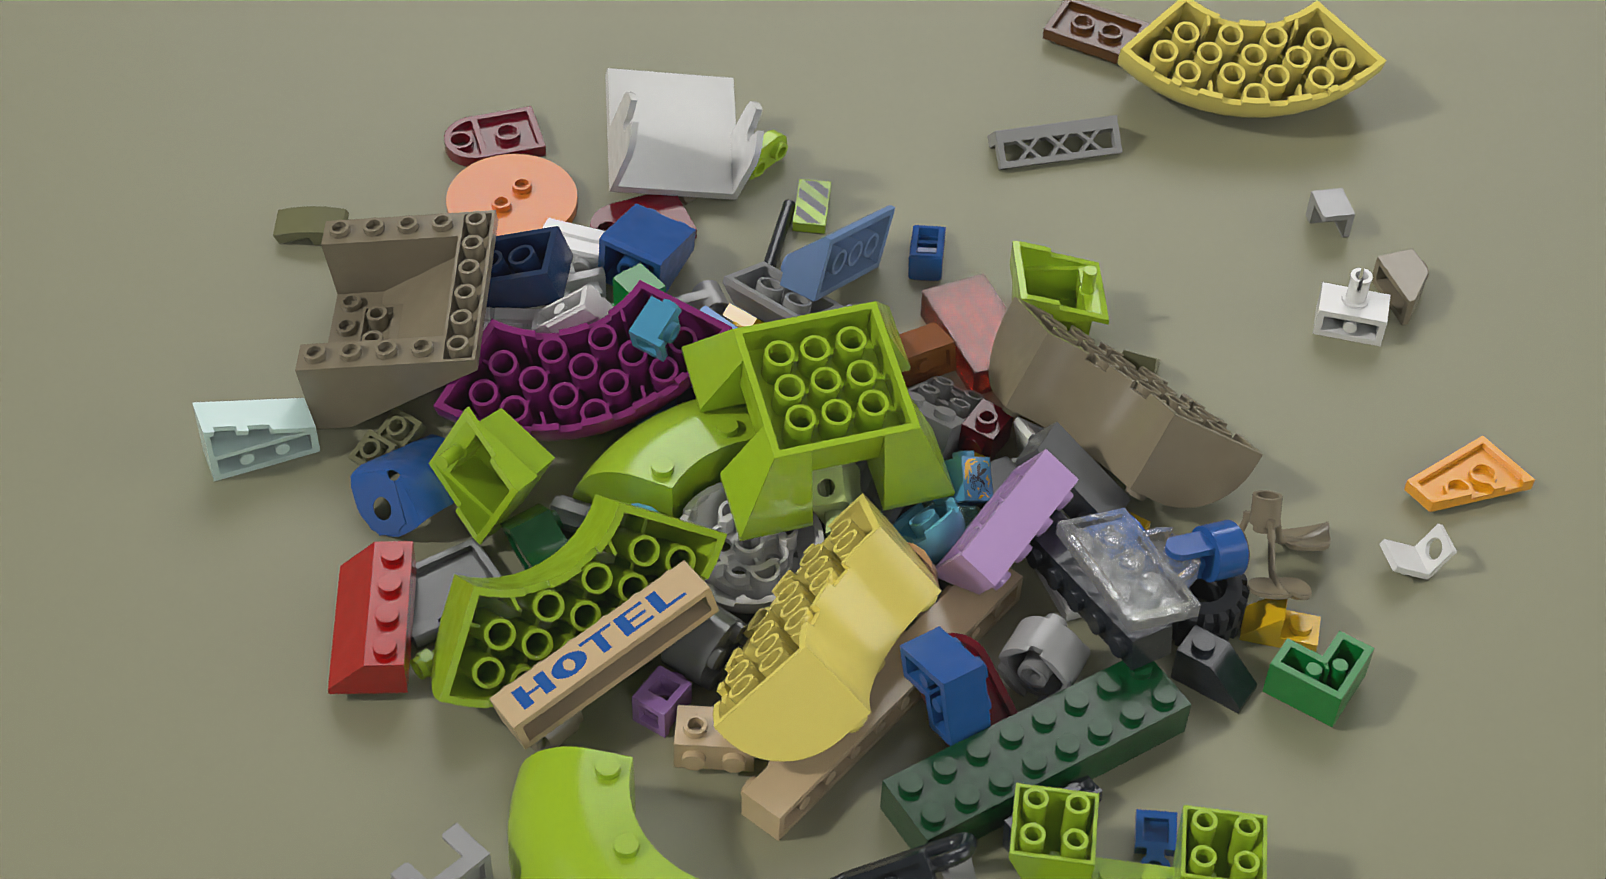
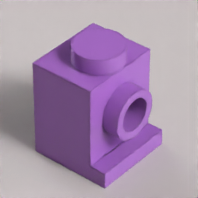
[632,665,692,738]

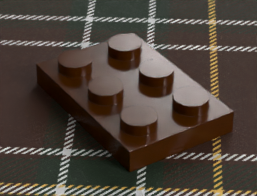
[1042,0,1151,64]

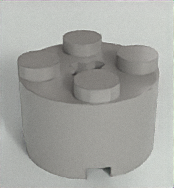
[998,613,1091,702]

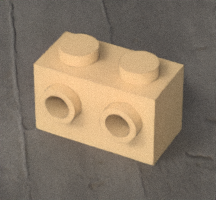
[674,705,755,773]

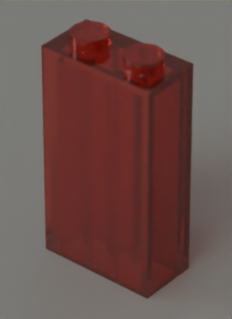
[920,273,1007,394]

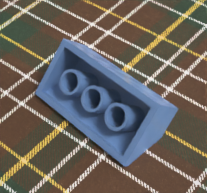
[780,205,896,302]

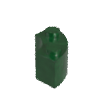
[500,504,568,570]

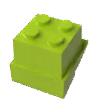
[1009,241,1109,336]
[429,407,555,544]

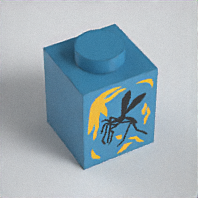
[944,451,993,507]

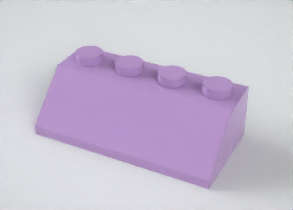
[936,449,1079,595]

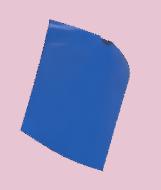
[350,434,455,537]

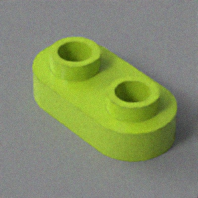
[748,129,788,180]

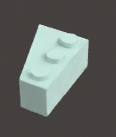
[192,398,320,482]

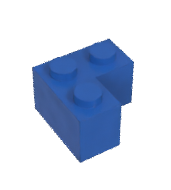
[900,626,992,746]

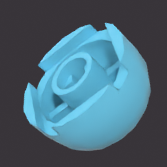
[893,496,966,565]

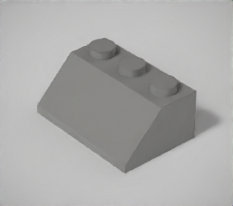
[723,261,845,322]

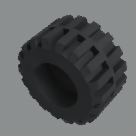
[1149,556,1249,646]

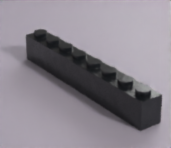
[975,456,1173,670]

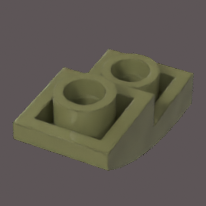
[273,206,349,245]
[348,407,427,466]

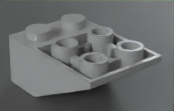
[908,376,984,461]

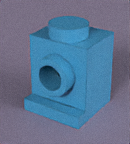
[629,296,682,362]

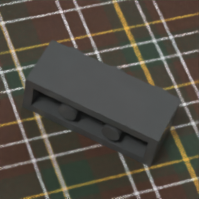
[1016,422,1131,531]

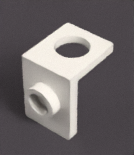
[1379,524,1457,580]

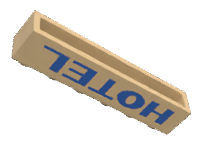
[489,561,720,750]

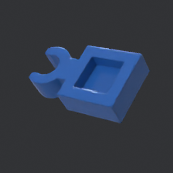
[1134,809,1177,867]

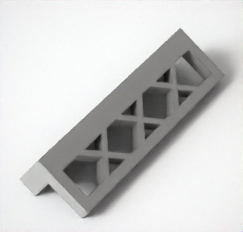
[988,115,1122,170]

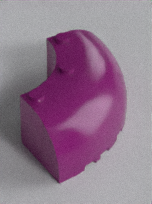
[433,280,732,442]

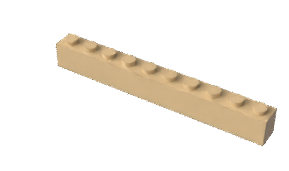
[741,568,1023,841]

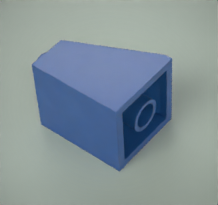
[598,203,696,292]

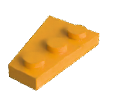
[1404,436,1535,512]

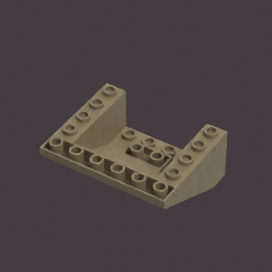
[295,210,498,429]

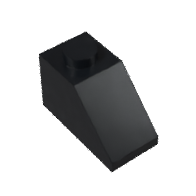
[1170,625,1257,714]

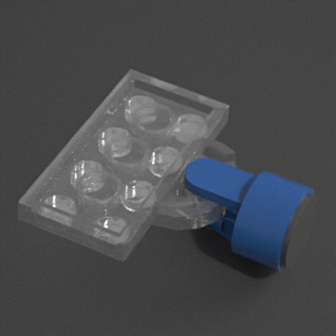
[1056,508,1250,633]

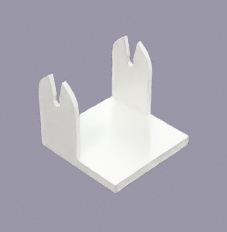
[605,68,764,200]

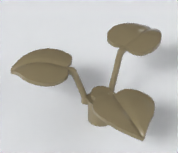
[1164,490,1331,600]

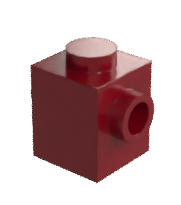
[958,399,1013,462]

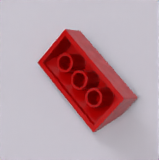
[328,541,417,694]

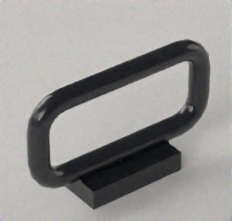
[830,832,978,879]

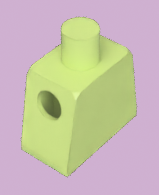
[812,462,861,537]

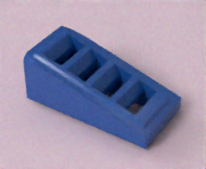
[908,225,946,281]

